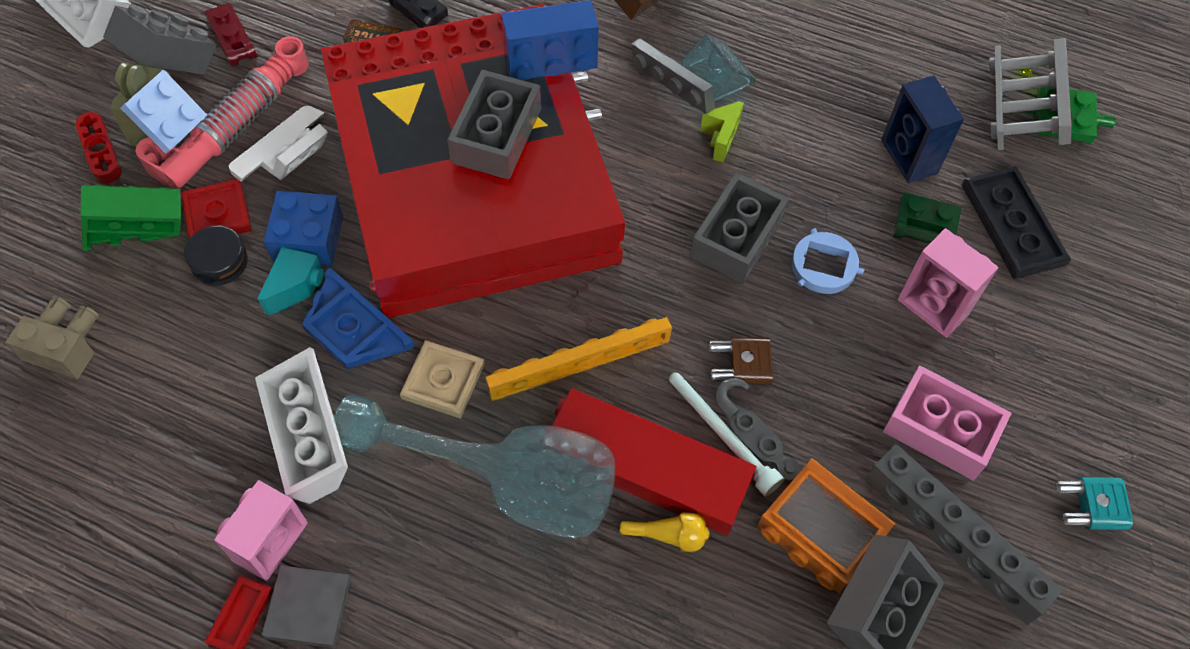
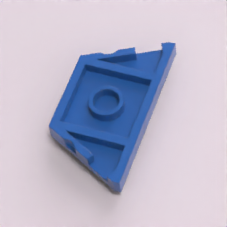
[302,267,414,369]

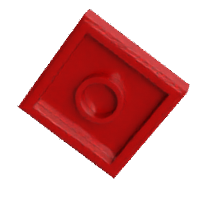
[181,179,252,239]

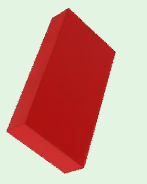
[205,575,274,649]

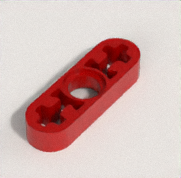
[75,112,122,184]

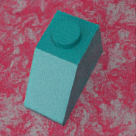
[257,247,324,315]

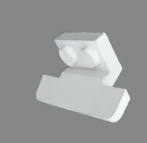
[229,106,328,182]

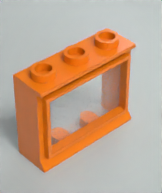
[757,458,896,594]

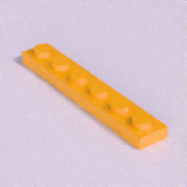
[485,317,672,402]

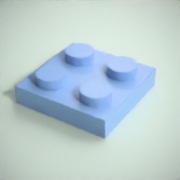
[120,69,207,154]

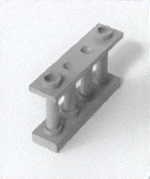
[989,38,1071,150]

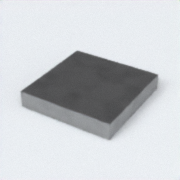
[262,565,351,648]

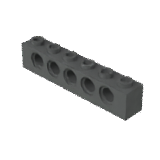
[865,444,1063,625]

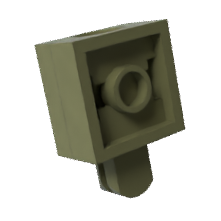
[110,62,171,146]

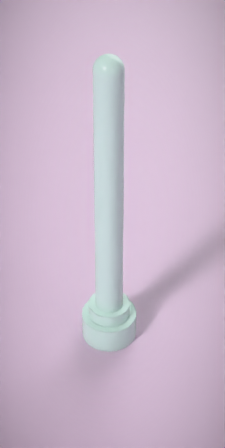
[669,373,784,497]

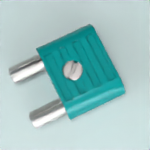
[1056,477,1133,530]

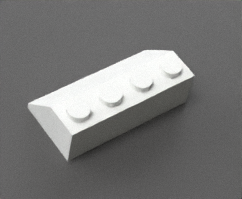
[35,0,131,48]
[255,348,348,504]

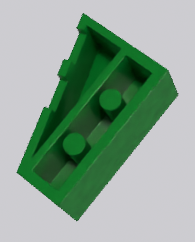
[81,185,181,251]

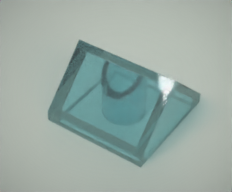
[680,34,756,102]

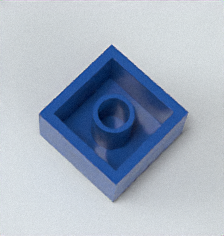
[264,191,343,266]

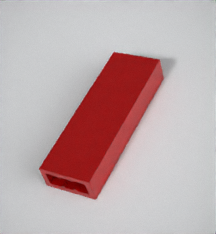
[540,388,757,536]

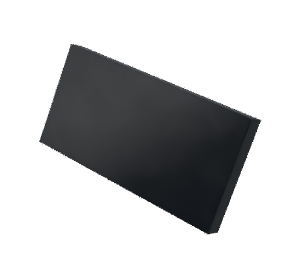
[961,166,1071,279]

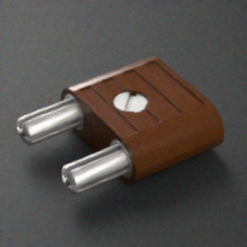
[709,337,773,385]

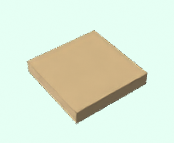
[400,340,485,419]

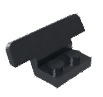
[387,0,448,28]

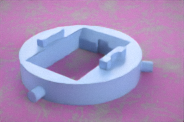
[792,228,864,294]

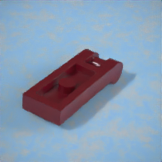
[204,2,258,67]

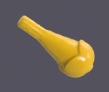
[620,512,710,552]

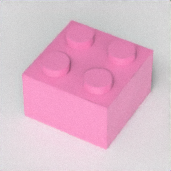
[214,480,308,582]

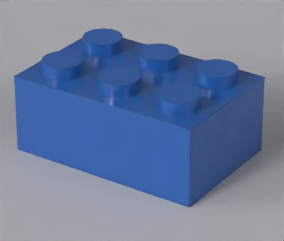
[501,0,599,80]

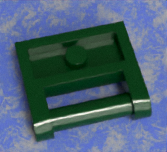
[893,192,962,244]

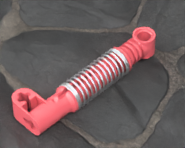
[135,36,309,189]

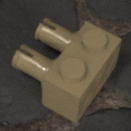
[5,296,99,380]

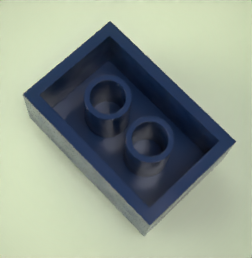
[881,75,964,183]

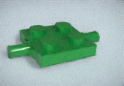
[1021,87,1116,143]

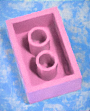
[898,228,999,338]
[883,365,1012,481]

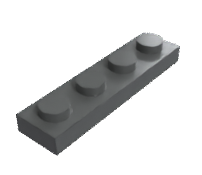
[632,39,715,114]

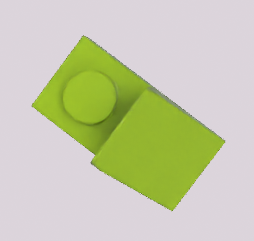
[700,101,744,163]

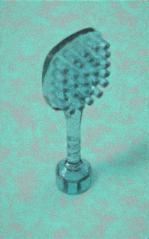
[334,394,615,538]

